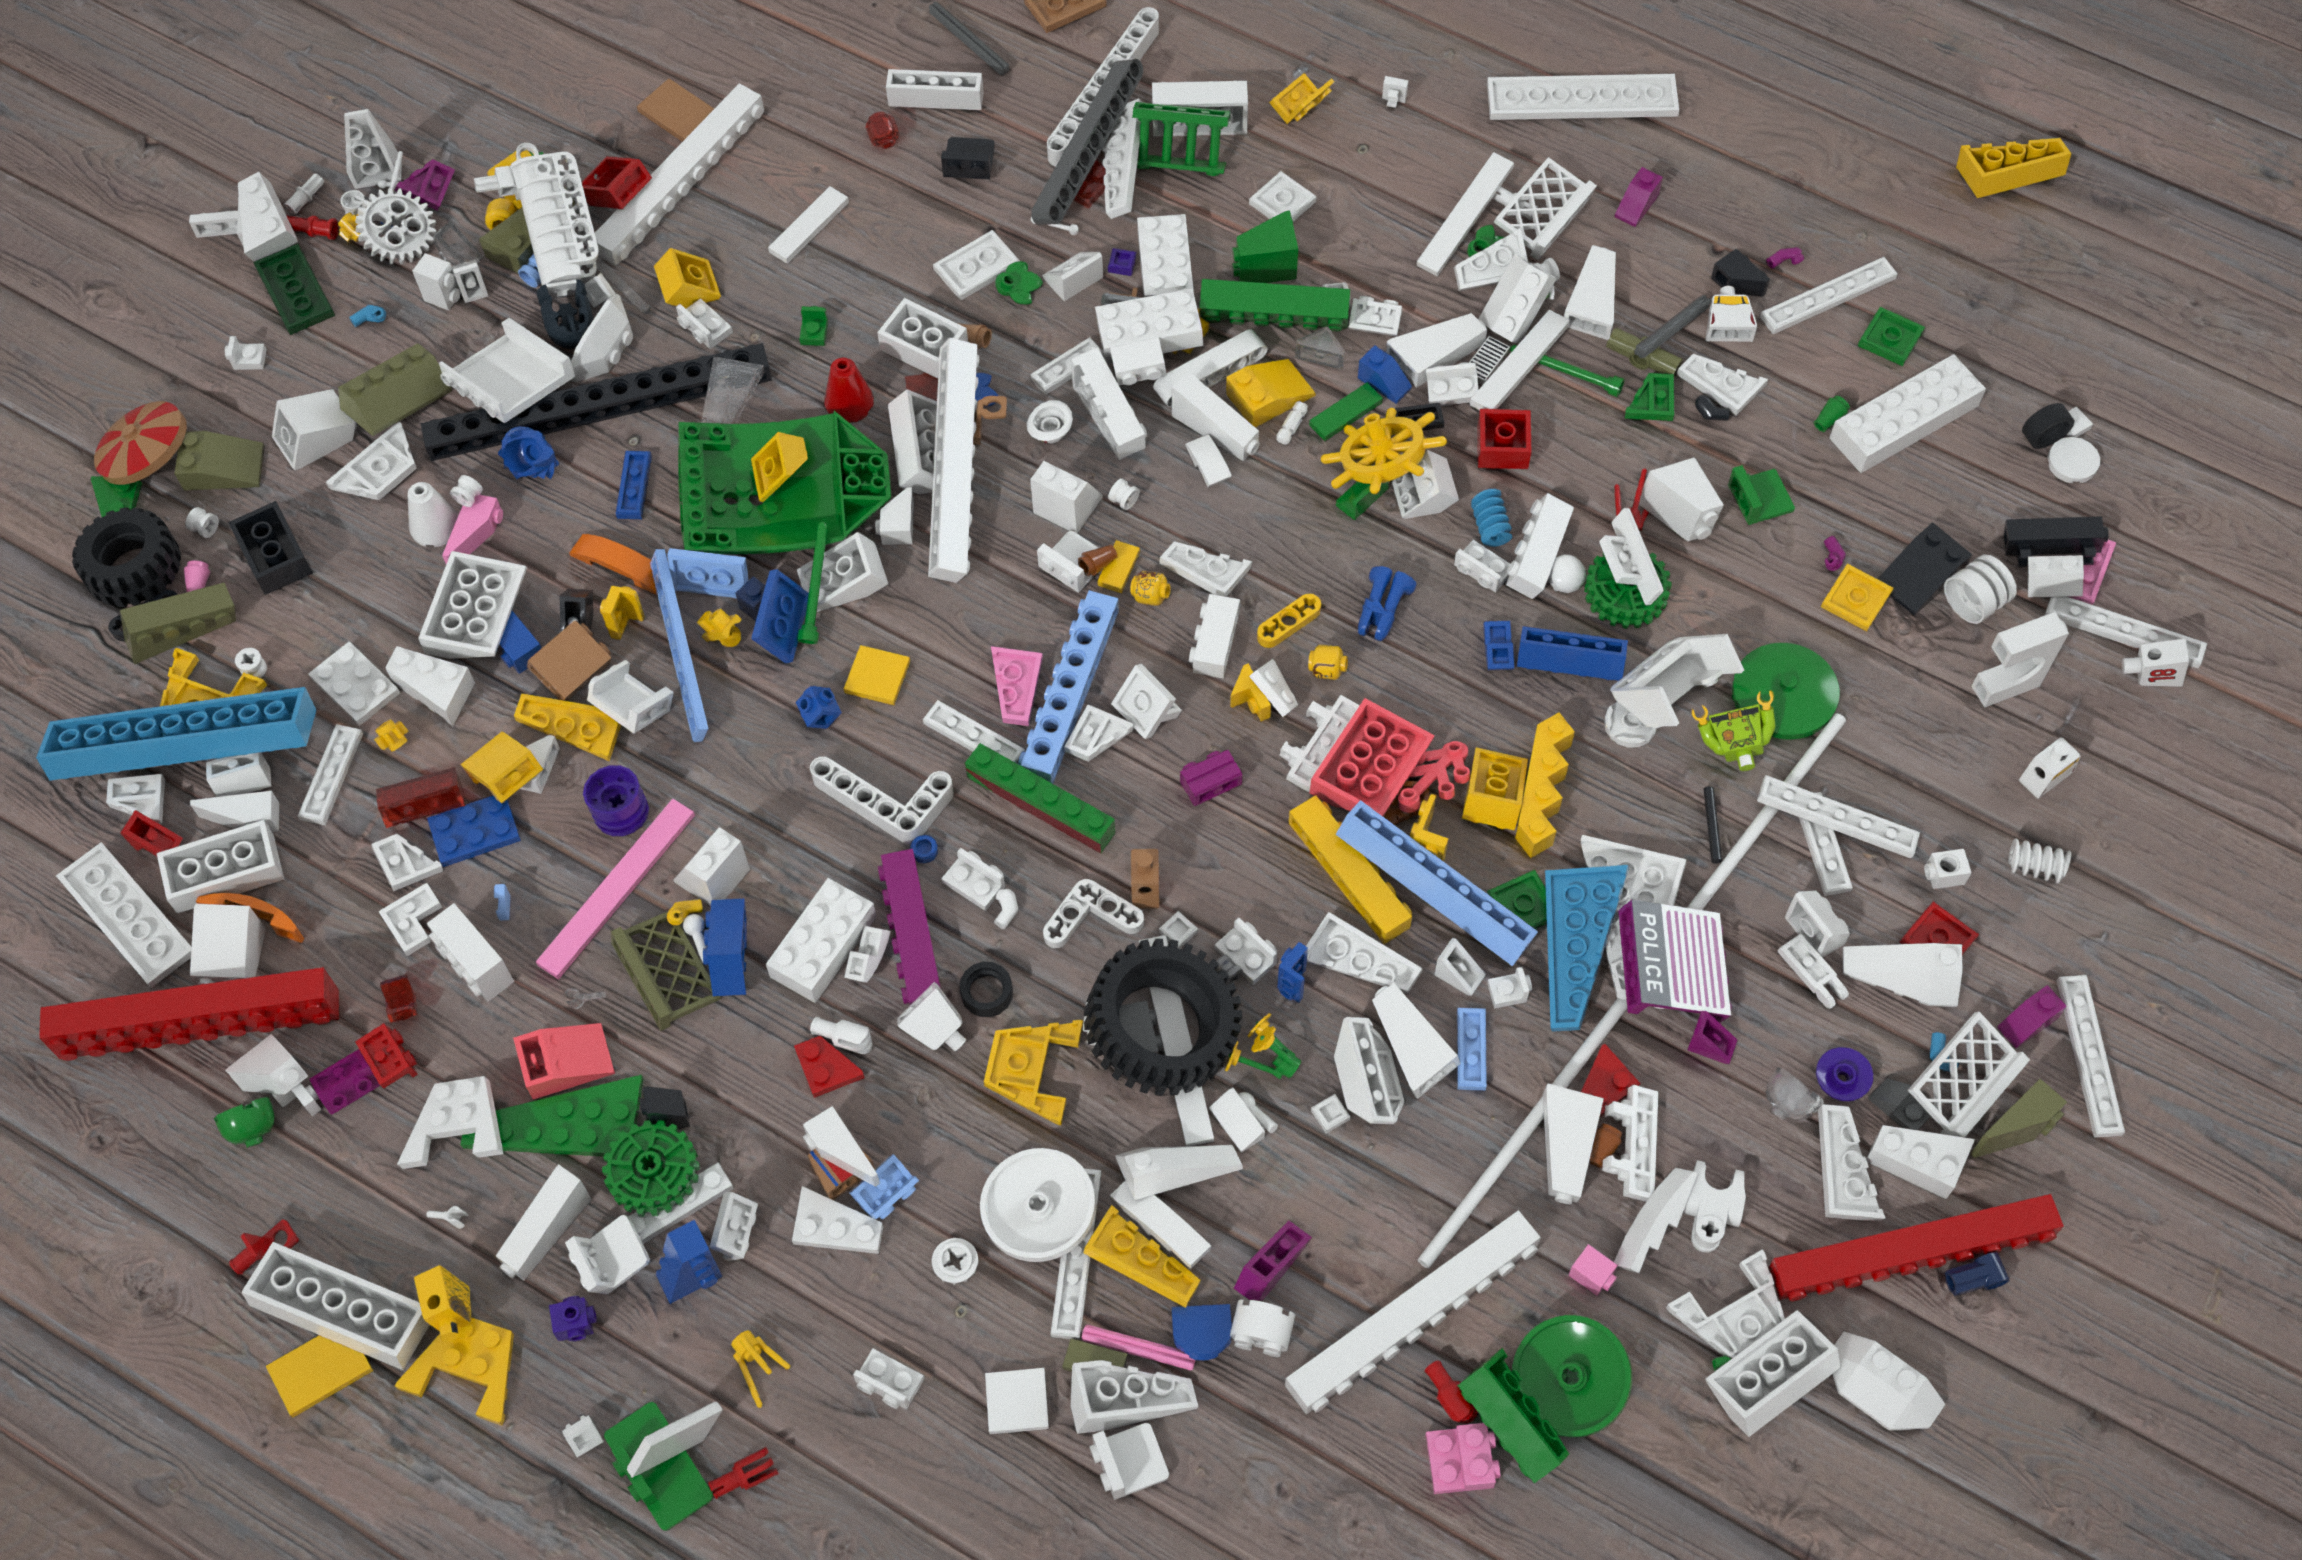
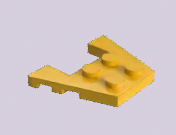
[160,648,267,706]
[984,1020,1083,1126]
[395,1317,514,1426]

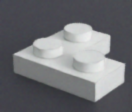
[379,883,442,956]

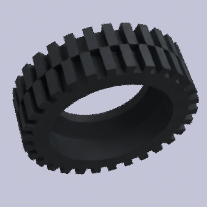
[1084,939,1242,1096]

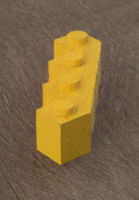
[1515,712,1575,858]

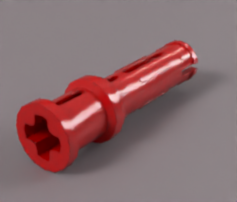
[286,215,339,240]

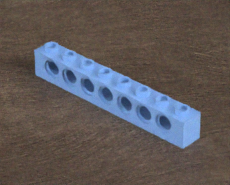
[1018,590,1119,784]

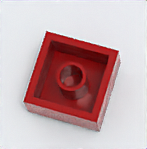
[1477,409,1531,469]

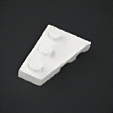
[1454,228,1528,291]
[1677,354,1768,415]
[1159,542,1252,597]
[792,1186,883,1254]

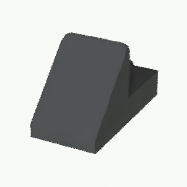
[1868,1078,1931,1130]

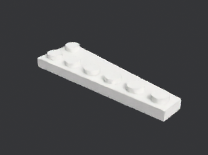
[1102,98,1142,219]

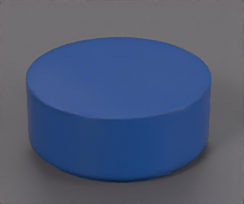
[910,835,938,863]

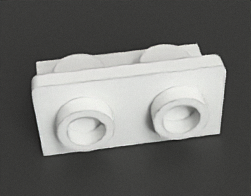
[1348,296,1402,337]
[676,298,733,349]
[1426,362,1479,406]
[1454,540,1510,593]
[942,848,1005,911]
[1214,918,1277,985]
[709,1191,758,1261]
[853,1349,925,1410]

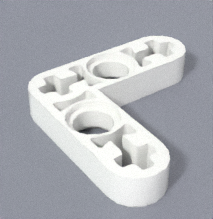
[1043,879,1144,948]

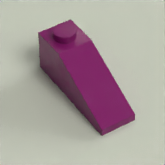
[1234,1221,1312,1301]

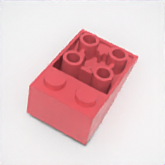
[513,1023,615,1100]

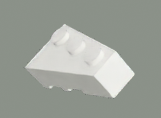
[1866,1125,1975,1199]

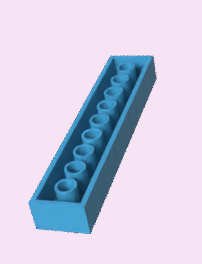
[36,687,316,781]

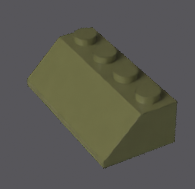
[338,343,452,436]

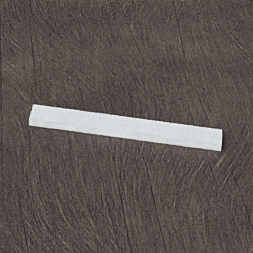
[1139,935,1214,1146]

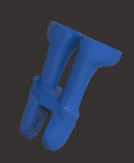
[1358,566,1417,641]

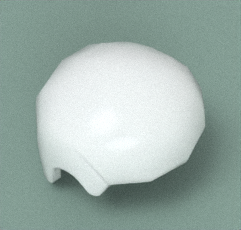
[1547,554,1586,593]

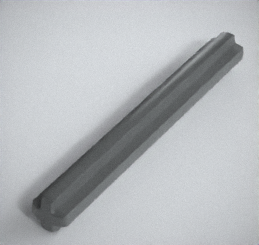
[929,2,1010,75]
[1634,295,1711,358]

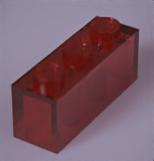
[376,767,465,828]

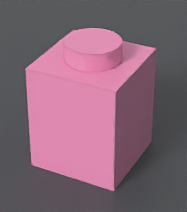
[1569,1244,1617,1296]

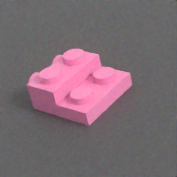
[1425,1423,1500,1494]

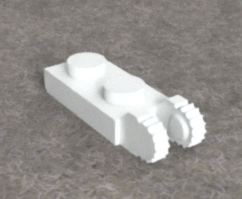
[1778,934,1849,1009]

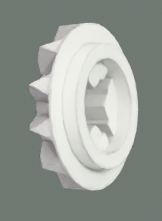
[932,1238,979,1285]

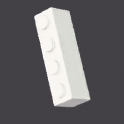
[886,69,984,110]
[1506,493,1574,599]

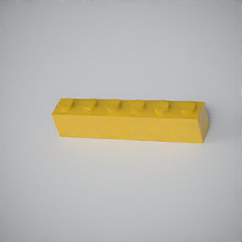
[1289,795,1412,945]

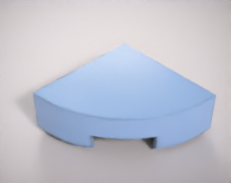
[494,884,511,921]

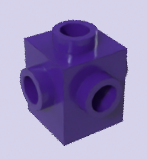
[549,1296,597,1341]

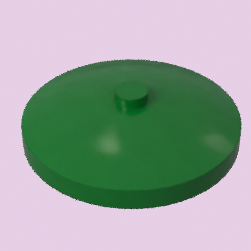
[1732,643,1840,740]
[1512,1315,1633,1438]

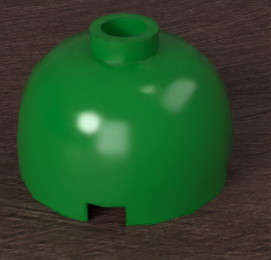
[214,1097,275,1148]

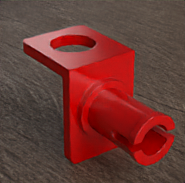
[229,1219,299,1275]

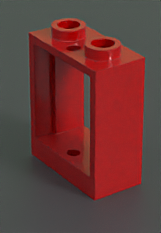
[582,156,652,209]

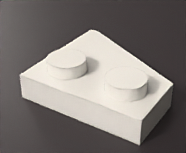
[1249,659,1298,717]
[371,834,443,891]

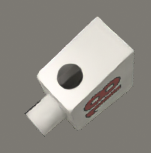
[2122,639,2189,687]

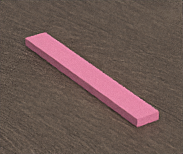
[536,799,695,980]

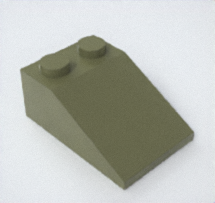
[175,431,264,491]
[1970,1079,2067,1158]

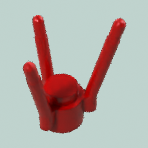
[1614,468,1649,531]

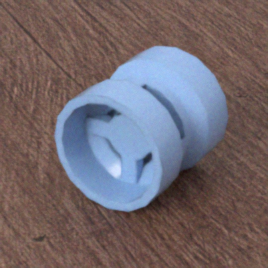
[518,254,541,288]

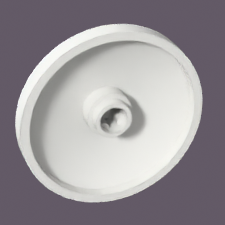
[980,1148,1096,1262]

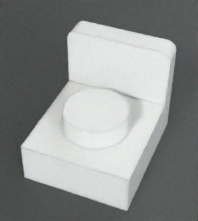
[225,336,267,370]
[1487,967,1532,1009]

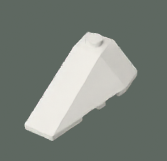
[1843,943,1962,1007]
[1116,1145,1243,1200]

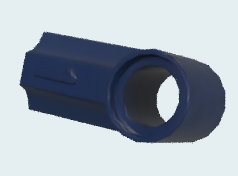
[1945,1252,2010,1296]

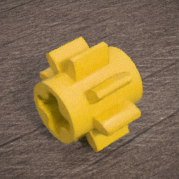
[338,212,361,242]
[374,719,409,752]

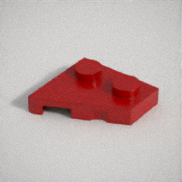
[794,1036,865,1098]
[1581,1044,1641,1118]

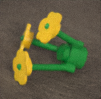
[1225,1013,1302,1079]

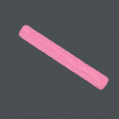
[1082,1325,1196,1370]

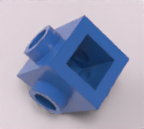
[796,686,842,729]

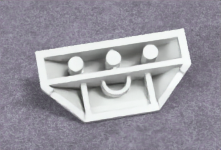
[570,293,633,382]
[1334,1017,1404,1124]
[1832,1332,1945,1431]

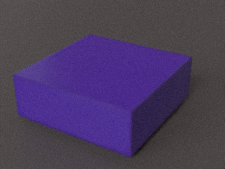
[1108,248,1136,276]

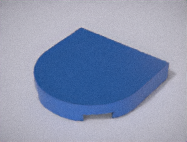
[1171,1304,1232,1360]

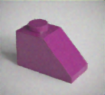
[1614,167,1663,227]
[1997,985,2067,1048]

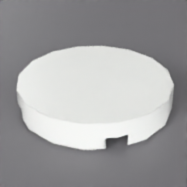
[2047,437,2100,483]
[1604,702,1657,748]

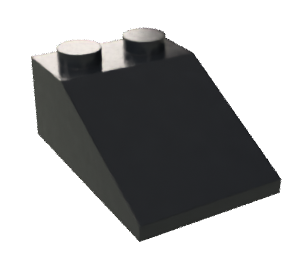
[1878,522,1973,615]

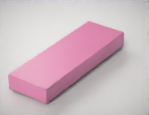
[2067,540,2116,605]

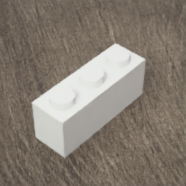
[1189,594,1240,679]

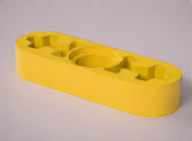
[1257,594,1321,648]

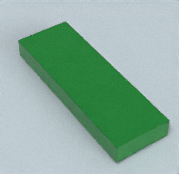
[1309,382,1383,441]

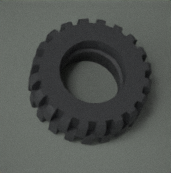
[72,508,181,607]

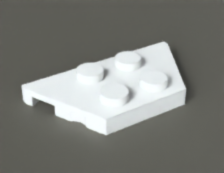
[326,422,417,500]

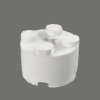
[1230,1300,1295,1357]

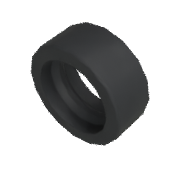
[2022,403,2075,449]
[959,961,1013,1017]

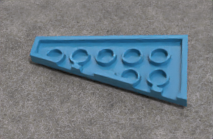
[1545,865,1629,1032]

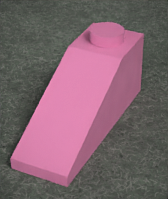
[442,495,503,564]

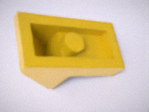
[1230,664,1271,721]

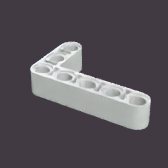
[810,757,954,844]

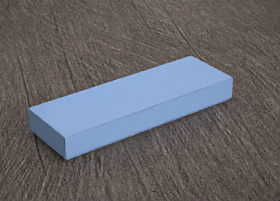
[1457,1008,1487,1091]

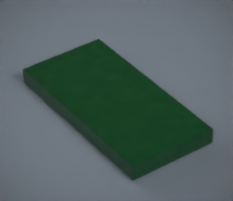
[253,243,335,335]

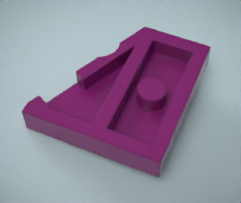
[394,159,455,211]

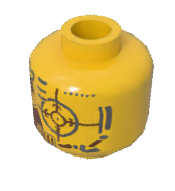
[1130,571,1171,606]

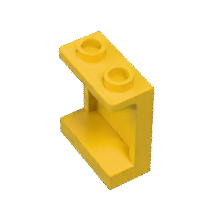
[461,731,543,803]

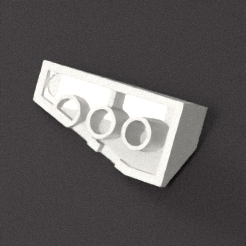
[344,109,402,189]
[1071,1360,1198,1434]

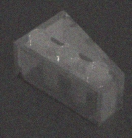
[701,356,765,424]

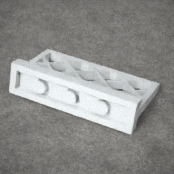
[1494,157,1597,260]
[1908,1012,2030,1138]

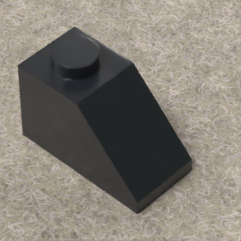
[560,589,594,632]

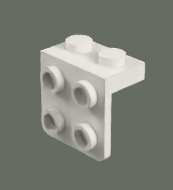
[1037,531,1098,593]
[565,1215,650,1294]
[1089,1423,1169,1500]

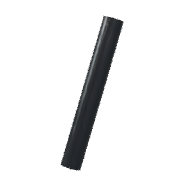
[1703,786,1722,864]

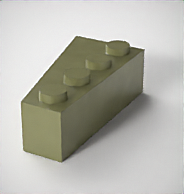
[120,583,236,664]

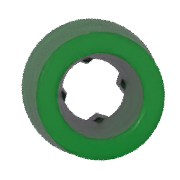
[1813,395,1850,432]

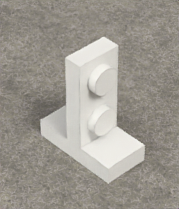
[189,196,244,247]

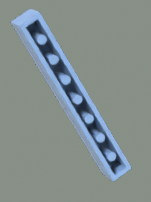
[1336,800,1538,966]

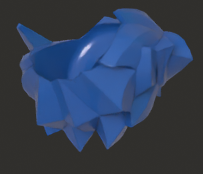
[498,426,559,480]

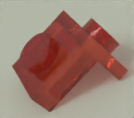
[380,975,418,1023]

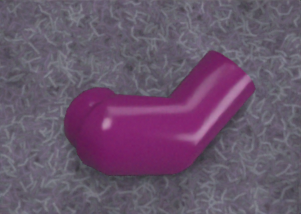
[1766,247,1804,269]

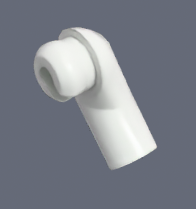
[994,889,1018,929]

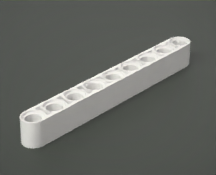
[1047,7,1159,167]

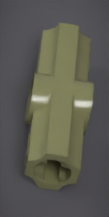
[1606,328,1683,377]

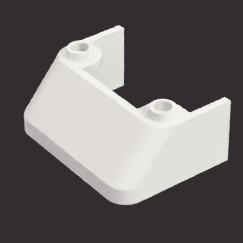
[1610,634,1744,729]

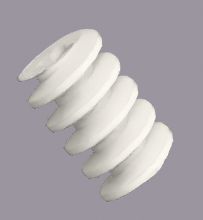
[2008,838,2071,884]

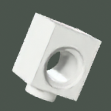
[1924,849,1972,889]

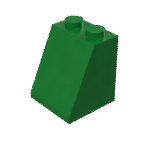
[1232,210,1298,283]

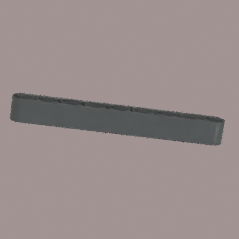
[1031,59,1143,225]

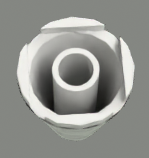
[408,482,459,547]

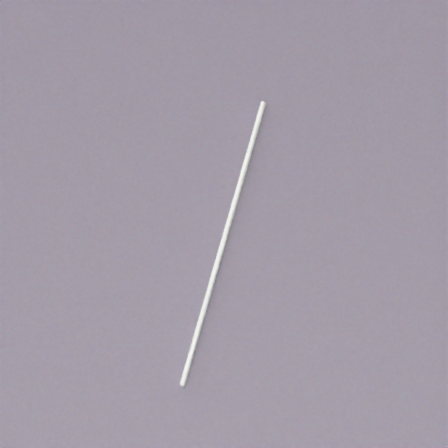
[1417,713,1846,1269]

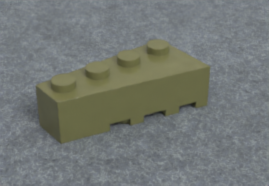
[479,186,576,273]

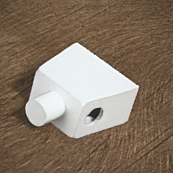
[897,982,966,1051]

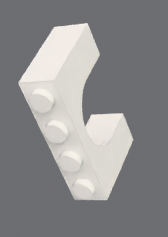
[1971,612,2069,708]

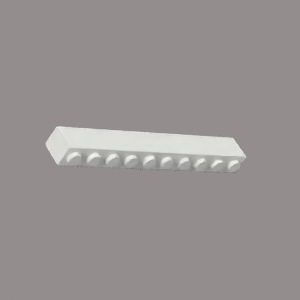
[590,83,764,266]
[928,338,979,583]
[1285,1210,1541,1415]

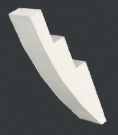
[1614,1168,1698,1273]
[1109,1180,1211,1269]

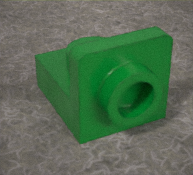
[799,306,828,346]

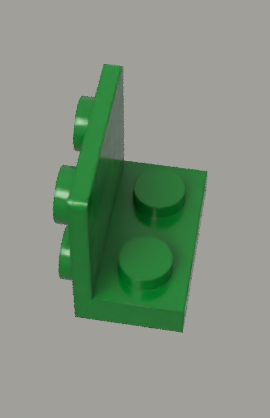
[1728,465,1795,525]

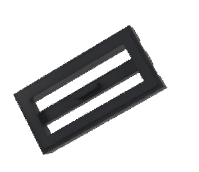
[1394,402,1445,431]

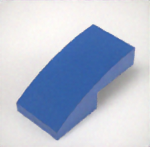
[1483,621,1514,670]

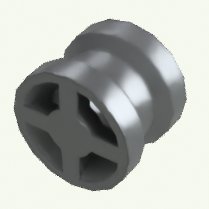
[1216,954,1243,985]

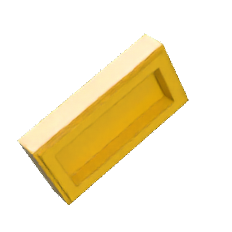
[1097,540,1140,594]

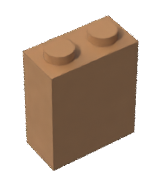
[527,620,611,701]

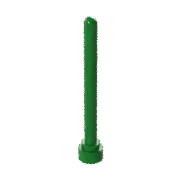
[1510,345,1625,398]
[797,521,828,644]

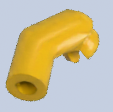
[667,899,703,926]

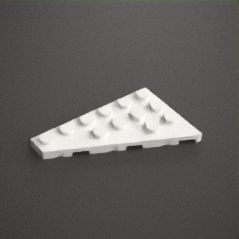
[1581,835,1686,1000]

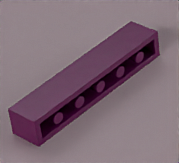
[877,849,941,1005]

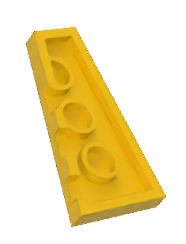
[514,693,621,761]
[1083,1205,1201,1308]

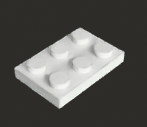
[308,641,400,726]

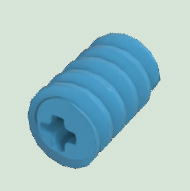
[1471,489,1513,547]

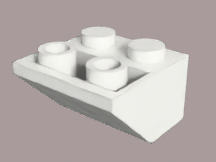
[1392,450,1459,519]

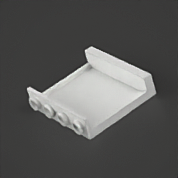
[439,318,575,423]

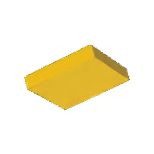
[1821,563,1893,632]
[844,645,910,705]

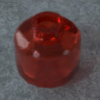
[865,111,900,149]

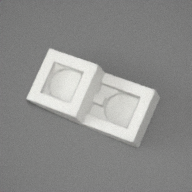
[1185,434,1232,487]
[844,926,891,983]

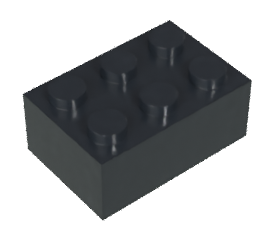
[228,501,313,595]

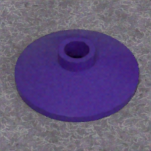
[1816,1047,1873,1101]

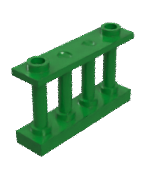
[1132,102,1230,176]

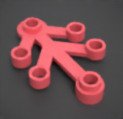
[1398,741,1470,813]

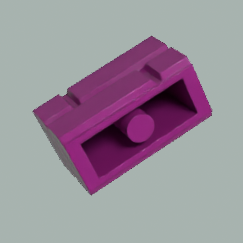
[1180,750,1242,806]

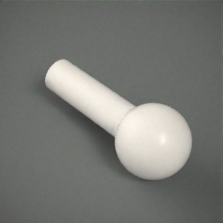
[683,914,708,964]
[1238,1092,1278,1133]

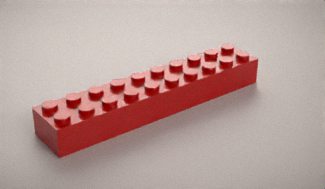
[39,967,339,1061]

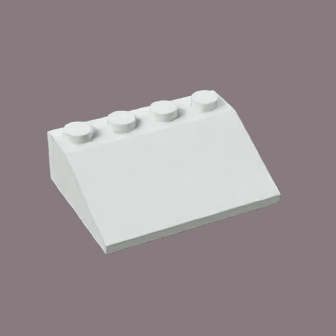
[418,551,527,659]

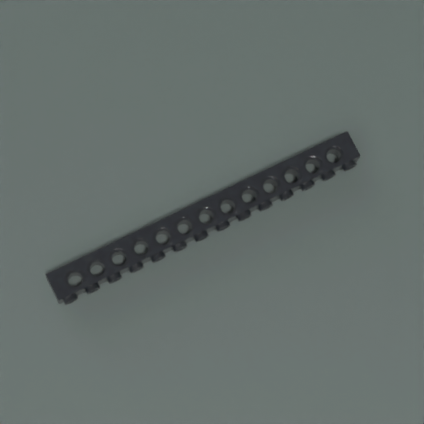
[420,343,772,461]

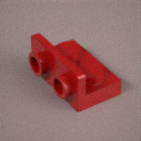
[355,1023,418,1088]

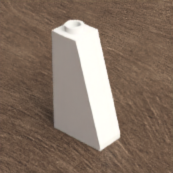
[1564,245,1616,340]
[1386,313,1487,388]
[1172,371,1260,461]
[1372,982,1461,1099]
[1543,1083,1604,1204]
[496,1164,592,1281]

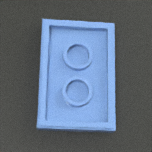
[667,548,749,598]

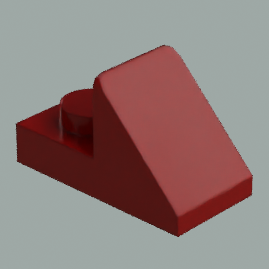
[120,810,183,856]

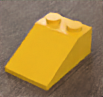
[1226,359,1315,428]
[1462,747,1528,831]

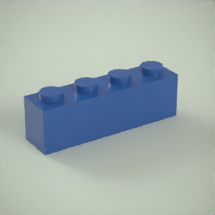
[1517,626,1628,681]

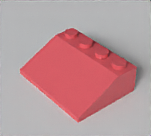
[1309,698,1435,816]

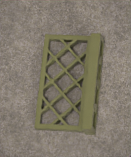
[611,911,721,1031]

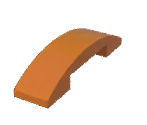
[569,534,657,595]
[196,893,304,943]

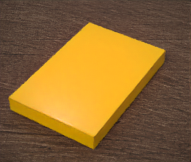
[266,1335,374,1418]

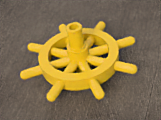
[1321,407,1447,494]

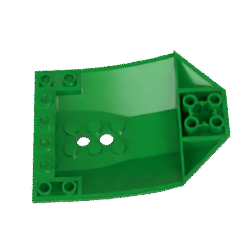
[678,411,891,554]

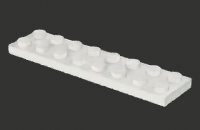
[1487,74,1679,120]

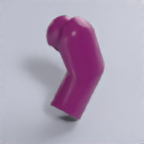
[1823,536,1846,571]

